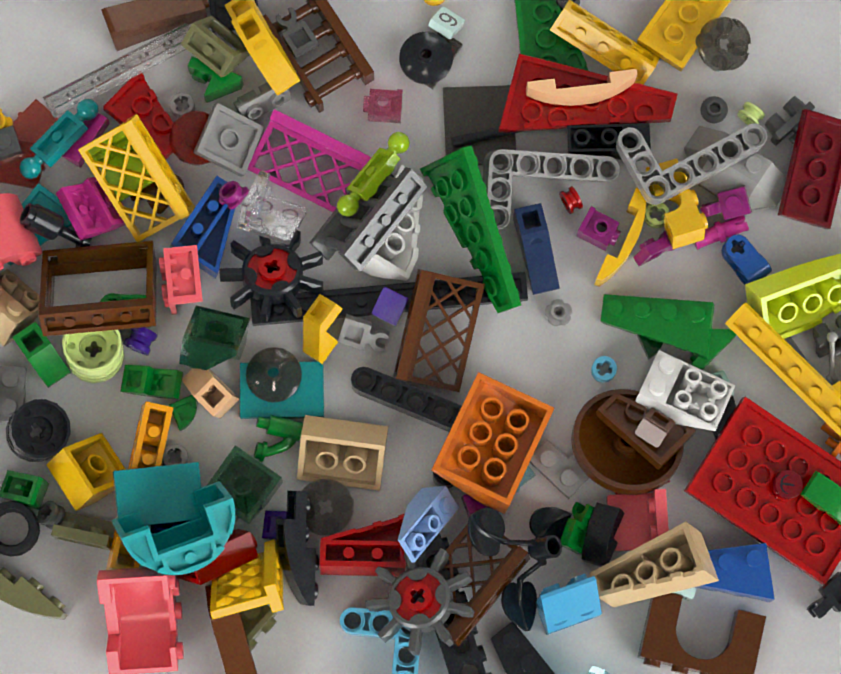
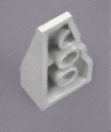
[362,165,424,281]

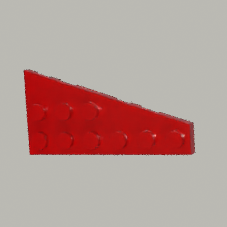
[498,54,678,133]

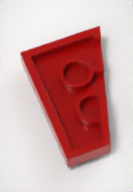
[103,70,183,159]

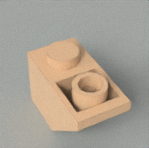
[182,360,239,419]

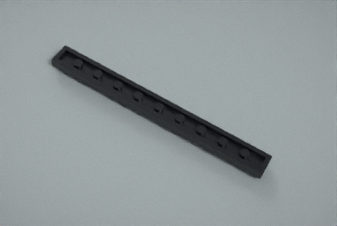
[250,272,528,326]

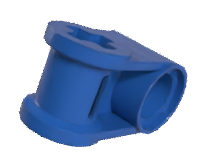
[721,235,772,285]

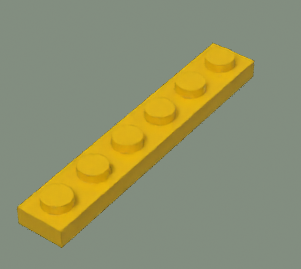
[725,302,841,437]

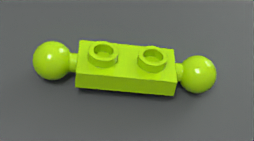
[337,132,410,217]

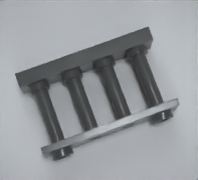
[309,167,428,272]

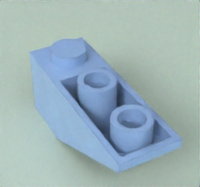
[398,486,459,563]

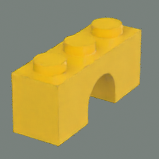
[646,158,708,249]

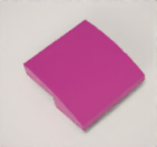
[56,177,125,240]

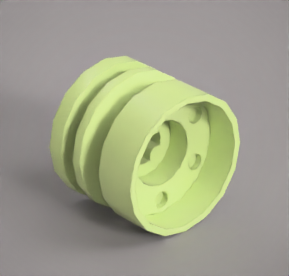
[62,330,124,383]

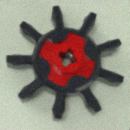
[219,226,323,323]

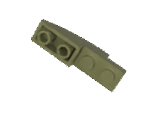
[0,567,68,620]

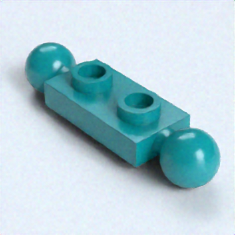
[19,99,99,179]

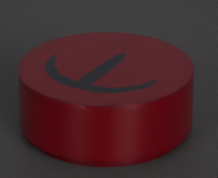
[773,470,803,499]

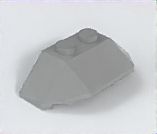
[684,126,786,210]

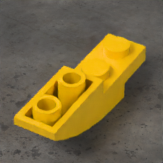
[224,0,300,95]

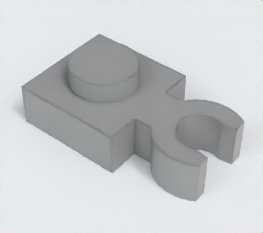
[338,314,390,352]

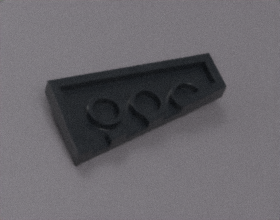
[490,622,555,674]

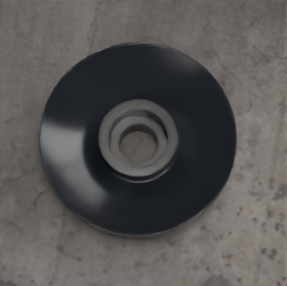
[399,32,453,84]

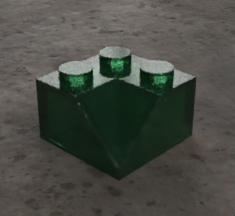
[179,305,250,370]
[206,445,283,524]

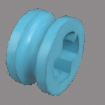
[591,356,617,383]

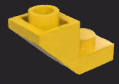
[303,294,342,364]

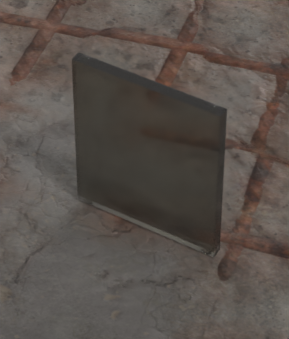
[443,85,516,165]

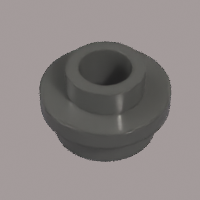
[700,96,728,123]

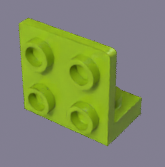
[88,131,154,202]

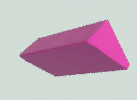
[62,113,110,168]

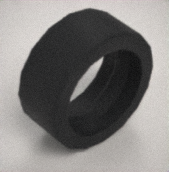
[0,501,40,557]

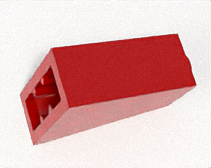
[176,529,259,585]

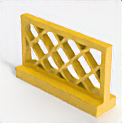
[78,114,195,242]
[210,539,284,619]

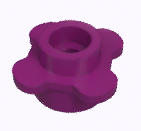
[219,181,249,209]

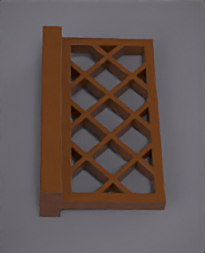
[393,269,485,392]
[443,524,530,647]

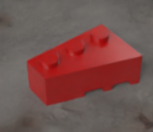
[320,513,406,577]

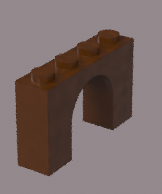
[637,593,766,674]

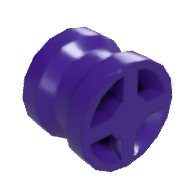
[123,327,158,356]

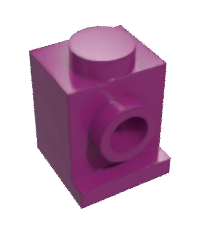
[577,206,621,251]

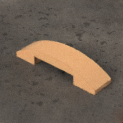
[526,69,637,106]

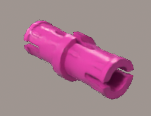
[695,215,749,250]

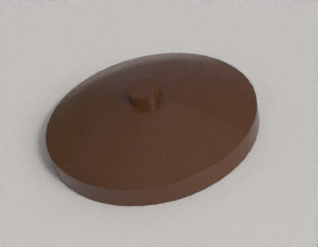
[571,389,684,495]

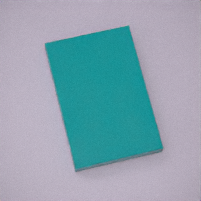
[240,362,324,419]
[113,462,202,526]

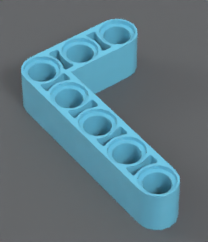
[340,607,420,674]

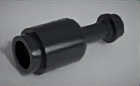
[20,203,92,247]

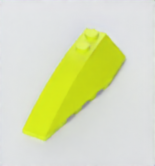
[745,253,841,339]

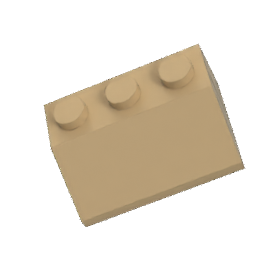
[297,415,388,491]

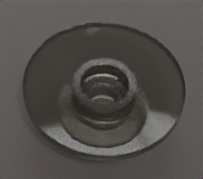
[246,347,302,403]

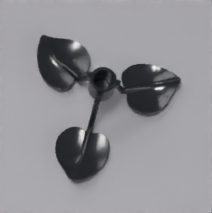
[468,507,572,631]

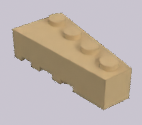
[589,522,719,608]

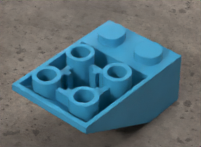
[536,574,602,635]

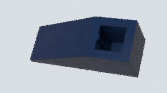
[513,203,560,295]

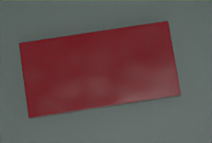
[778,109,841,229]

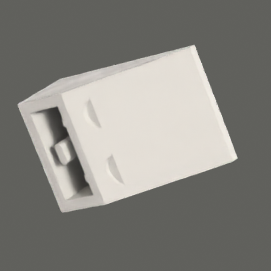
[635,350,735,431]

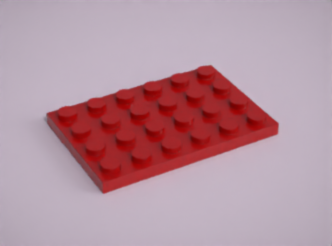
[684,397,841,585]

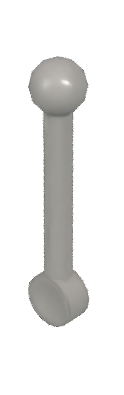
[826,332,838,385]

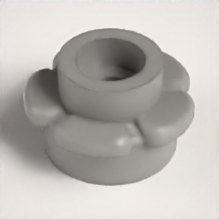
[545,299,572,326]

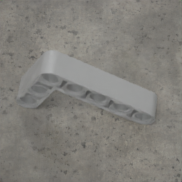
[616,123,767,205]
[482,149,621,230]

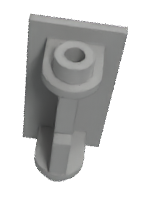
[233,82,292,120]

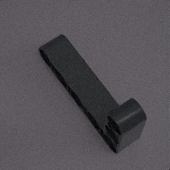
[351,367,462,489]

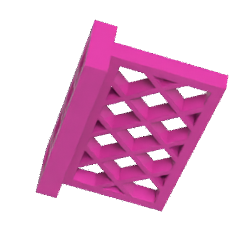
[247,109,371,212]

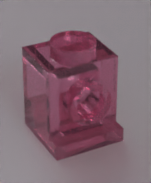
[363,89,403,123]

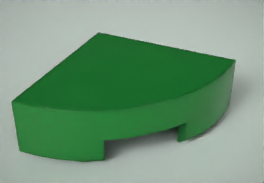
[169,395,197,431]

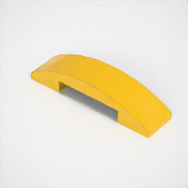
[594,187,646,287]

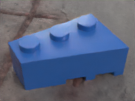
[170,176,235,279]
[695,543,775,603]

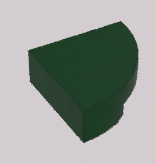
[637,334,663,360]

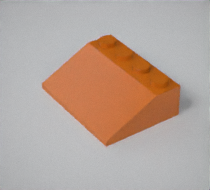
[431,372,554,514]

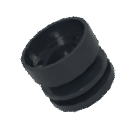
[6,399,71,462]

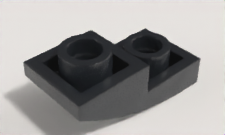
[581,502,625,566]

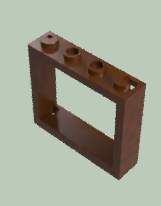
[39,241,157,336]

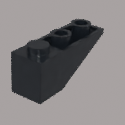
[567,123,651,159]

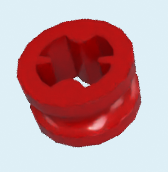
[559,186,583,214]

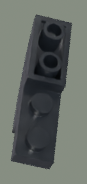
[276,490,319,606]

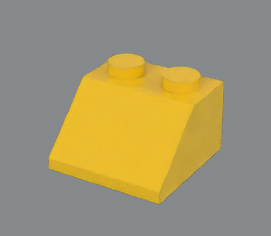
[46,433,126,511]

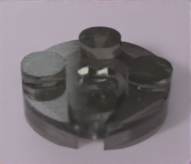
[695,17,751,71]
[302,479,354,535]

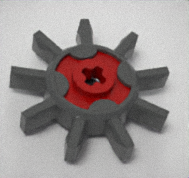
[365,548,475,656]

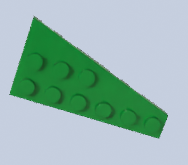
[514,0,589,71]
[420,145,521,313]

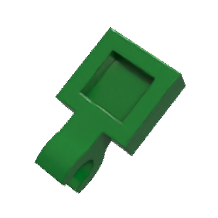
[560,502,595,555]

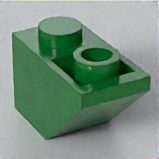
[12,321,71,388]

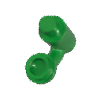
[254,415,303,462]

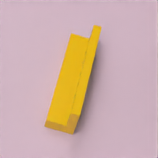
[550,0,659,85]

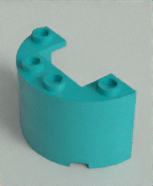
[111,481,235,575]

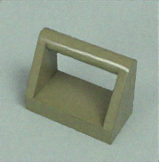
[181,15,250,77]

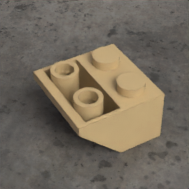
[0,269,40,346]

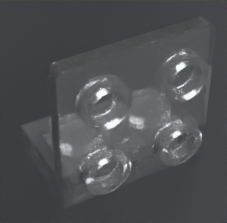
[237,170,307,245]

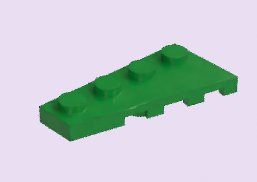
[600,294,715,359]

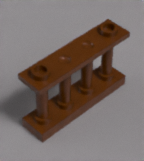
[263,0,374,113]

